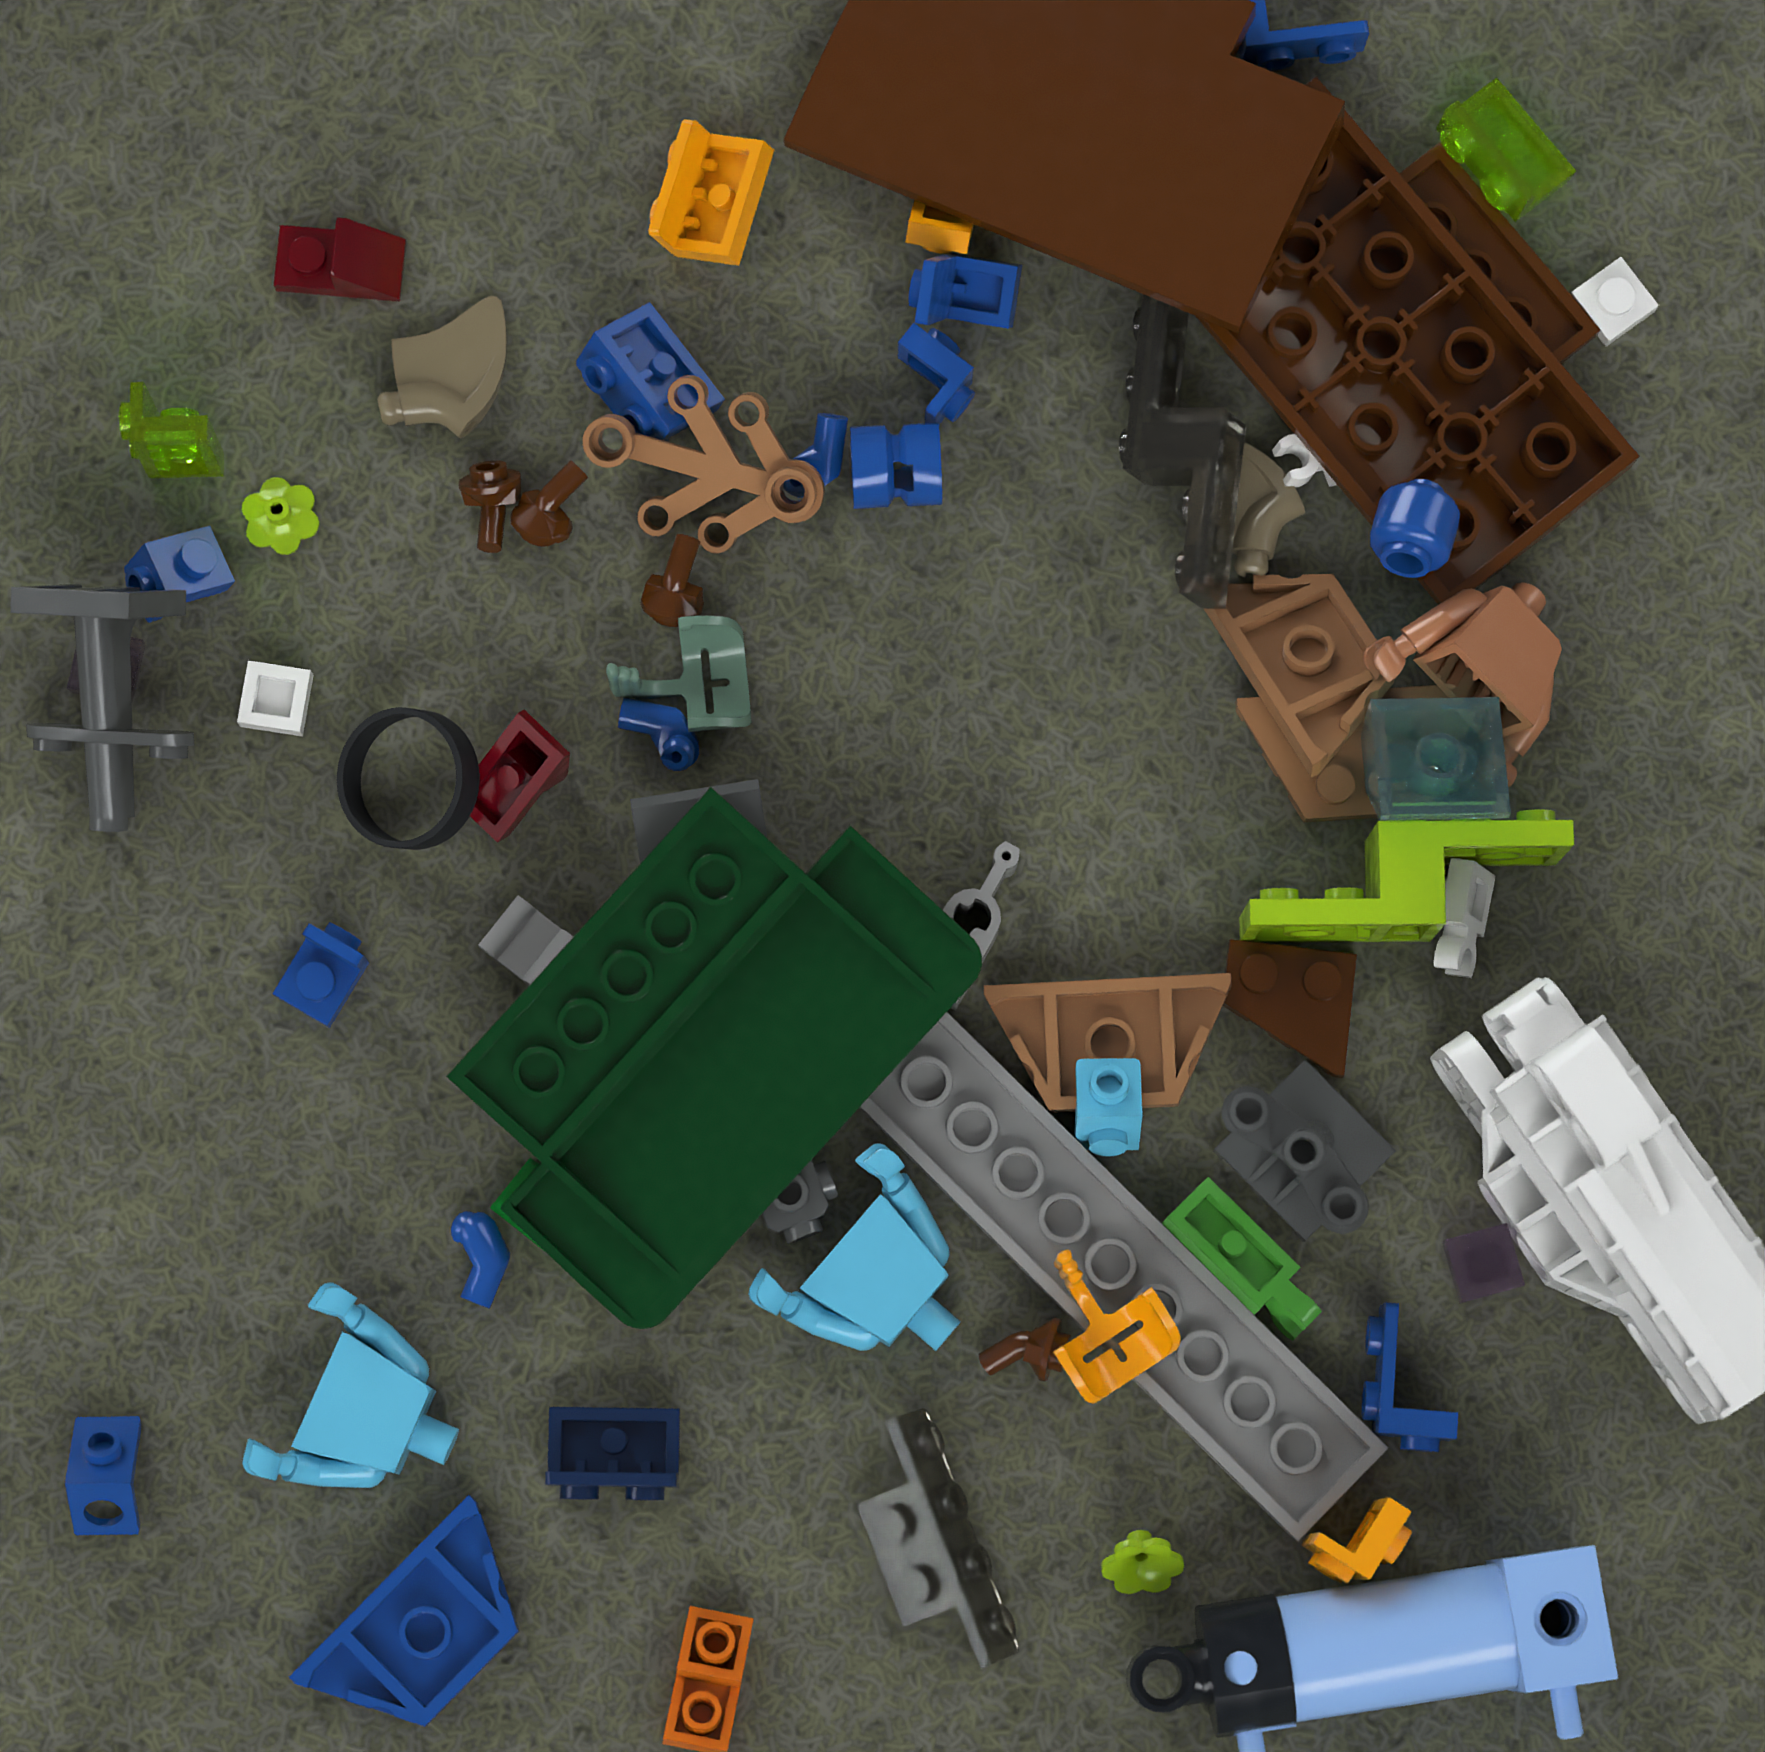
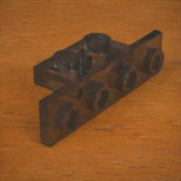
[856,1408,1019,1669]

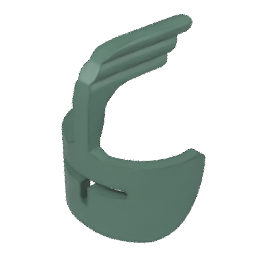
[606,616,752,732]

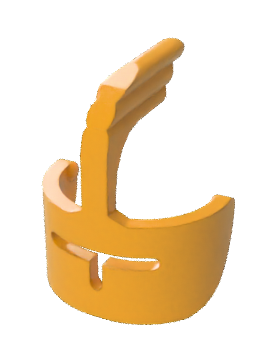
[1053,1250,1181,1403]

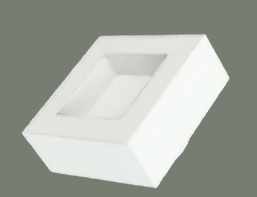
[1571,257,1659,346]
[237,660,314,736]

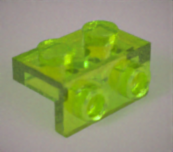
[1436,77,1576,222]

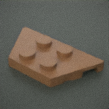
[1194,574,1395,778]
[1235,685,1469,823]
[984,973,1232,1113]

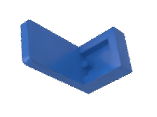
[1239,0,1369,71]
[908,253,1022,329]
[1361,1302,1458,1452]

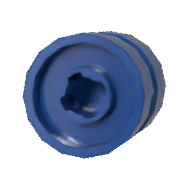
[850,423,942,509]

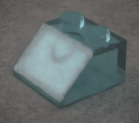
[1361,697,1511,821]

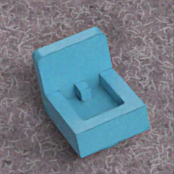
[1074,1058,1143,1156]

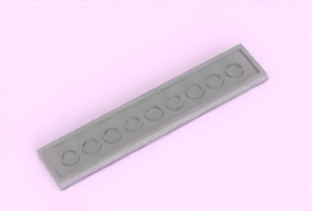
[859,1012,1388,1541]

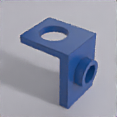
[65,1416,141,1535]

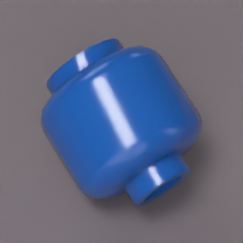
[1370,479,1460,578]

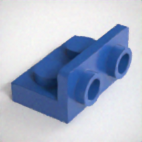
[576,302,725,442]

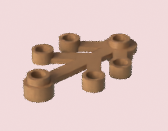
[583,375,825,554]

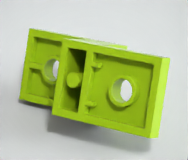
[1239,809,1574,943]

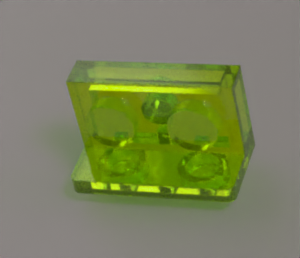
[119,382,224,479]

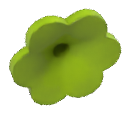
[242,477,319,555]
[1101,1530,1185,1594]

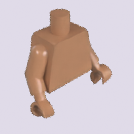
[1363,583,1562,790]

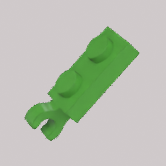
[1162,1177,1322,1341]

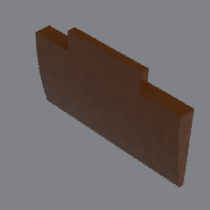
[784,0,1345,334]
[1196,77,1640,605]

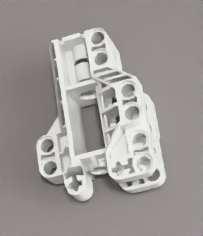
[1430,977,1765,1424]

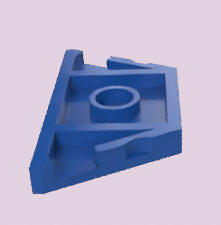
[289,1495,520,1727]

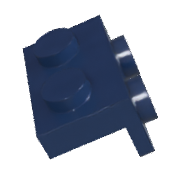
[545,1407,680,1500]

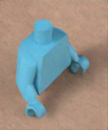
[749,1143,961,1351]
[242,1282,459,1488]

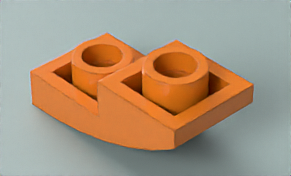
[663,1606,754,1752]

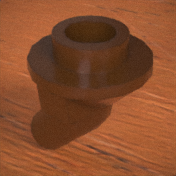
[510,460,588,547]
[458,461,522,553]
[640,534,704,627]
[978,1317,1071,1382]

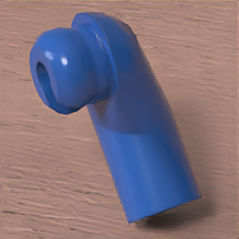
[783,413,848,498]
[618,697,699,771]
[451,1211,510,1309]

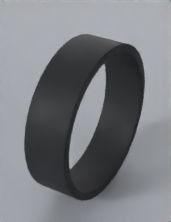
[337,707,480,850]

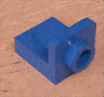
[272,922,369,1028]

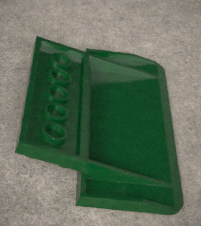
[446,786,982,1329]

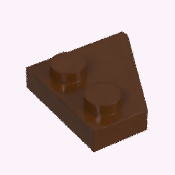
[1223,939,1357,1078]

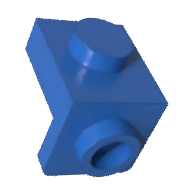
[898,323,975,425]
[124,525,235,622]

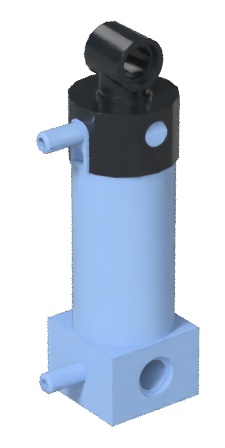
[1126,1545,1618,1752]

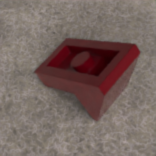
[273,217,406,302]
[470,710,570,843]

